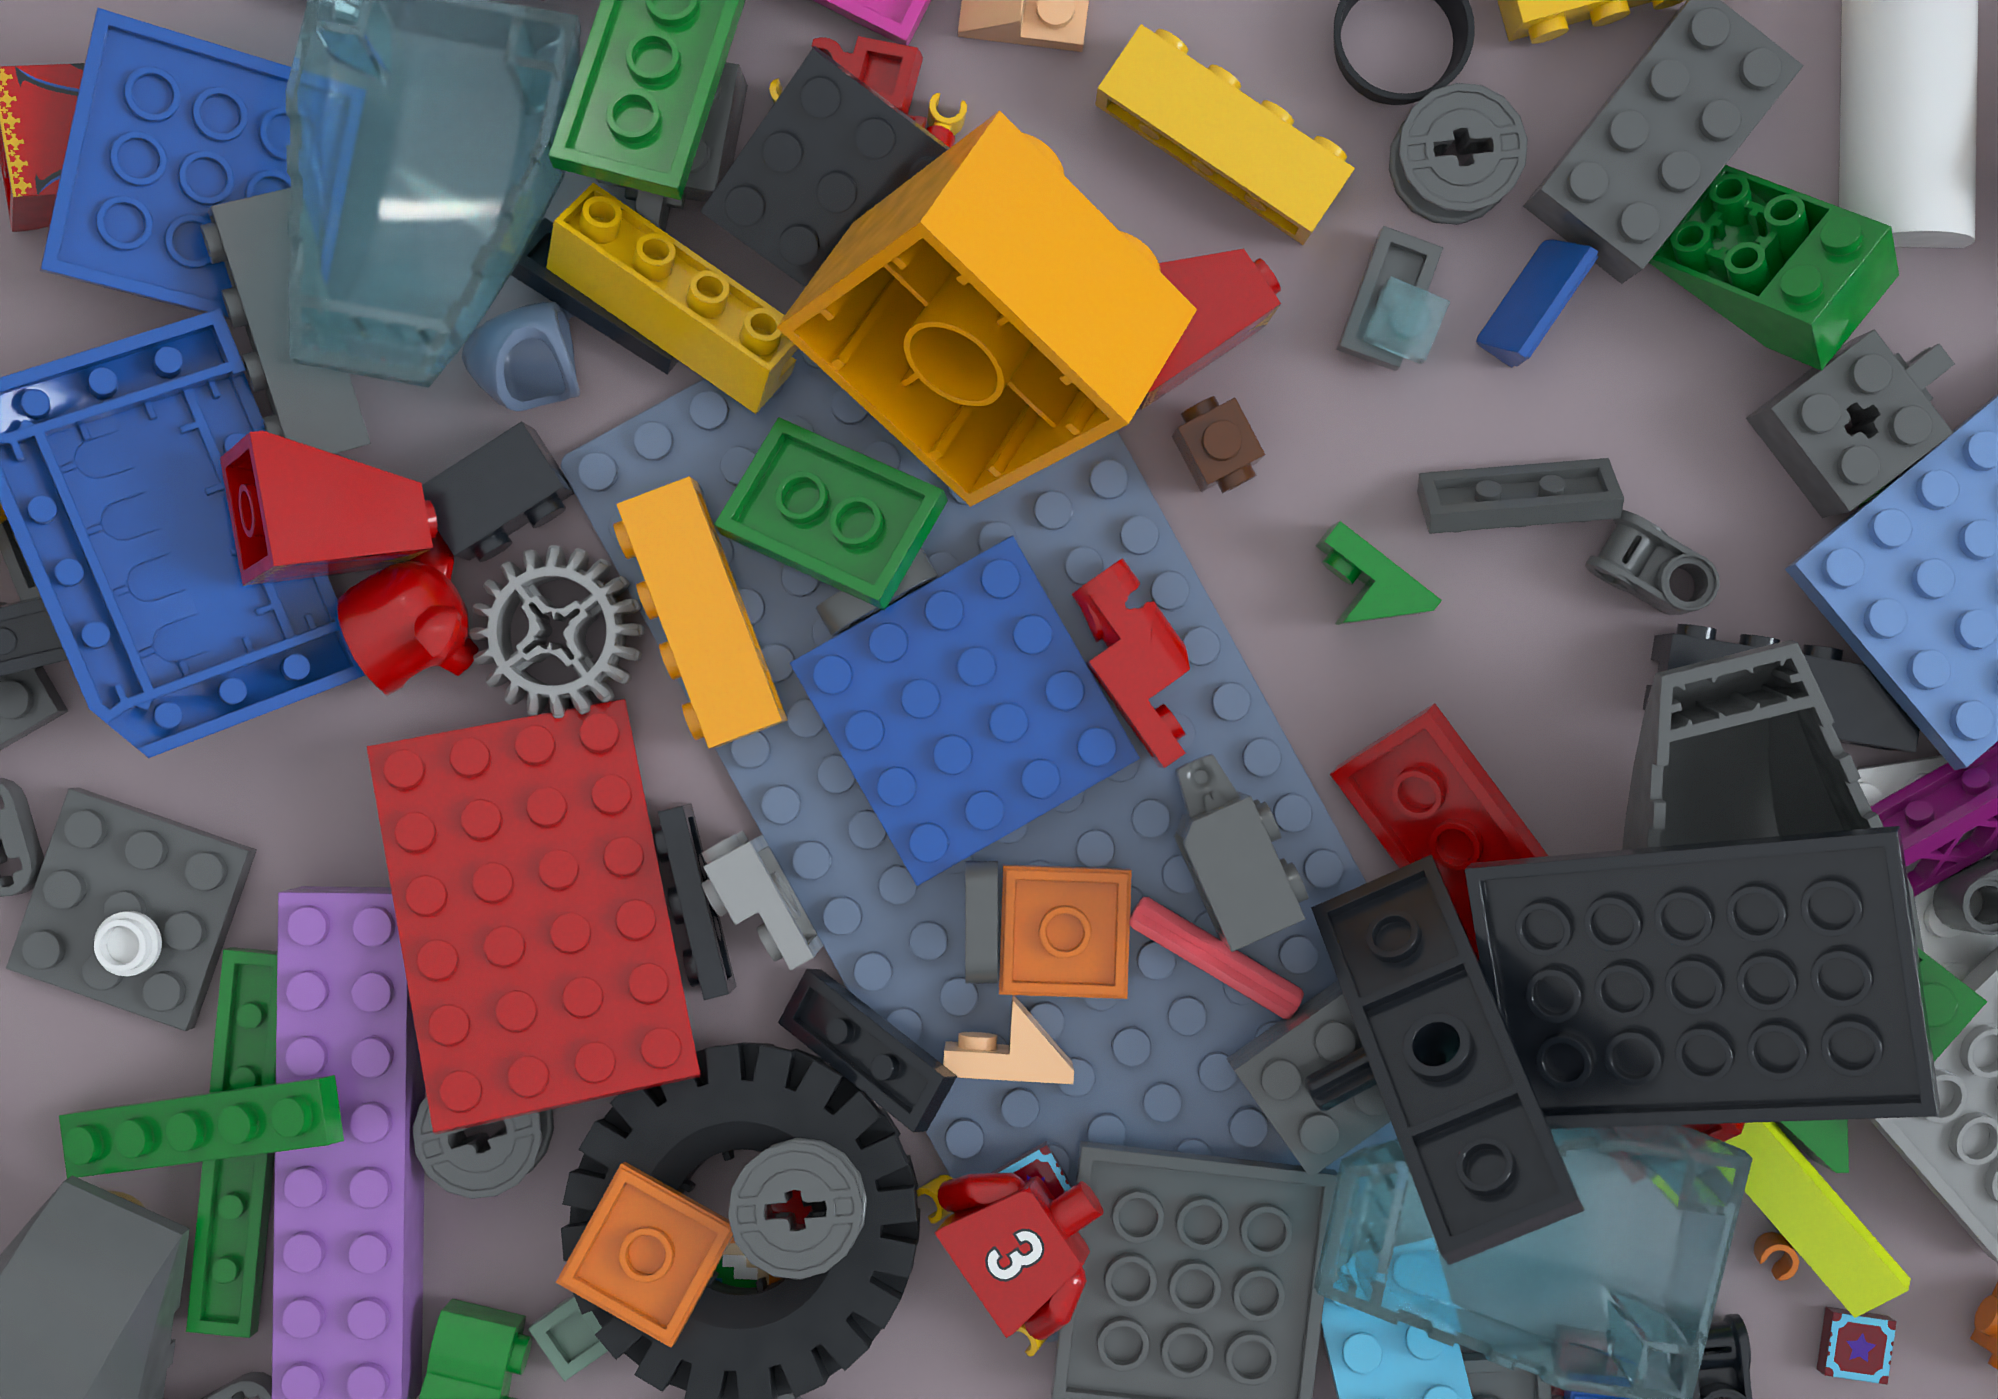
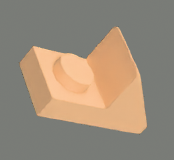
[958,0,1089,52]
[943,995,1074,1084]

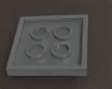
[6,788,257,1031]

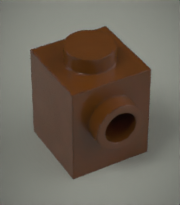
[1172,396,1265,494]

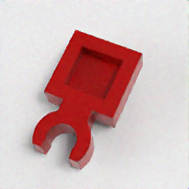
[811,36,923,115]

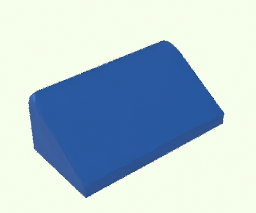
[1476,239,1599,368]

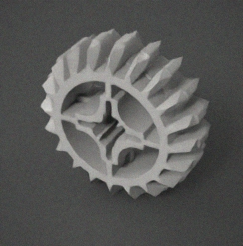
[469,545,645,718]

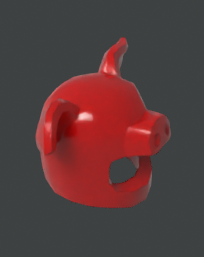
[337,531,479,696]

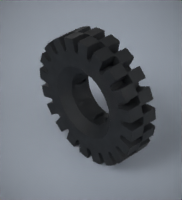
[561,1042,921,1399]

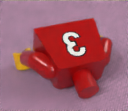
[916,1173,1104,1357]

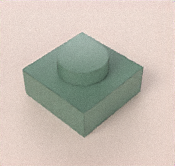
[528,1295,608,1382]

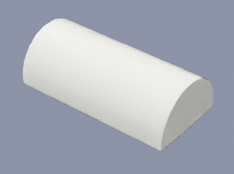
[1839,0,1978,248]

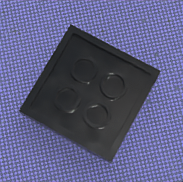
[700,45,950,287]

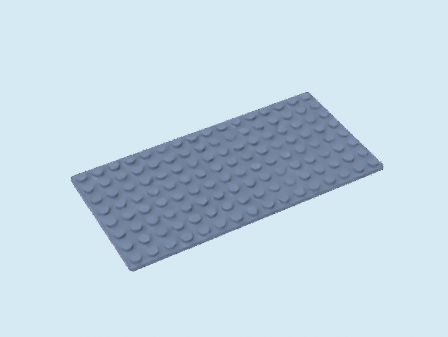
[561,349,1402,1342]

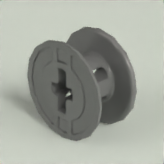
[1388,83,1528,225]
[413,1096,554,1199]
[728,1137,867,1280]

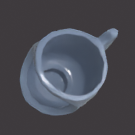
[462,302,580,411]

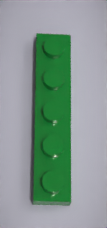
[59,1075,344,1179]

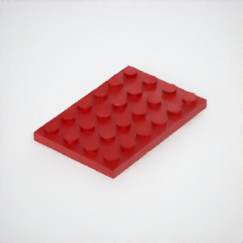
[366,699,700,1135]

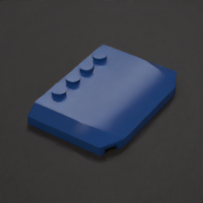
[0,308,365,758]

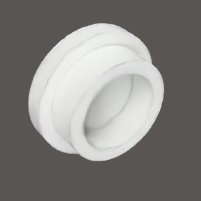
[94,911,162,976]

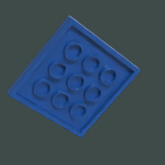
[40,8,365,320]
[790,535,1140,886]

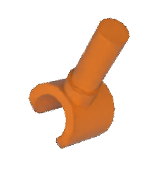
[1754,1232,1799,1281]

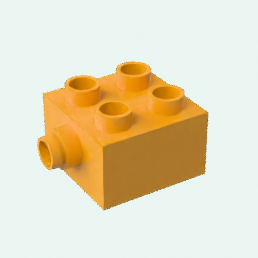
[777,110,1197,507]

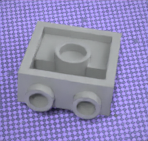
[701,831,823,971]

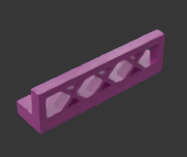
[1871,741,1998,897]

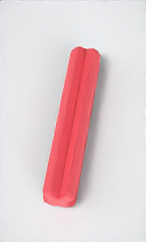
[1129,897,1304,1019]

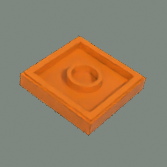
[999,864,1132,999]
[555,1162,733,1347]

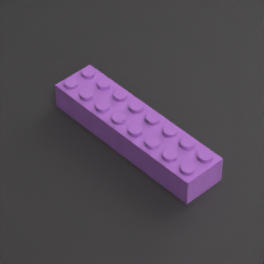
[272,886,425,1399]

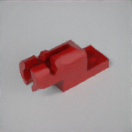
[1072,558,1190,768]

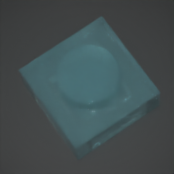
[1362,276,1450,364]

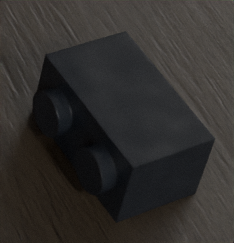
[422,421,575,562]

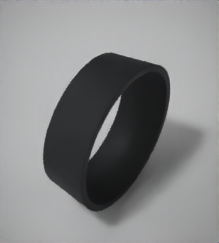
[1334,0,1475,105]

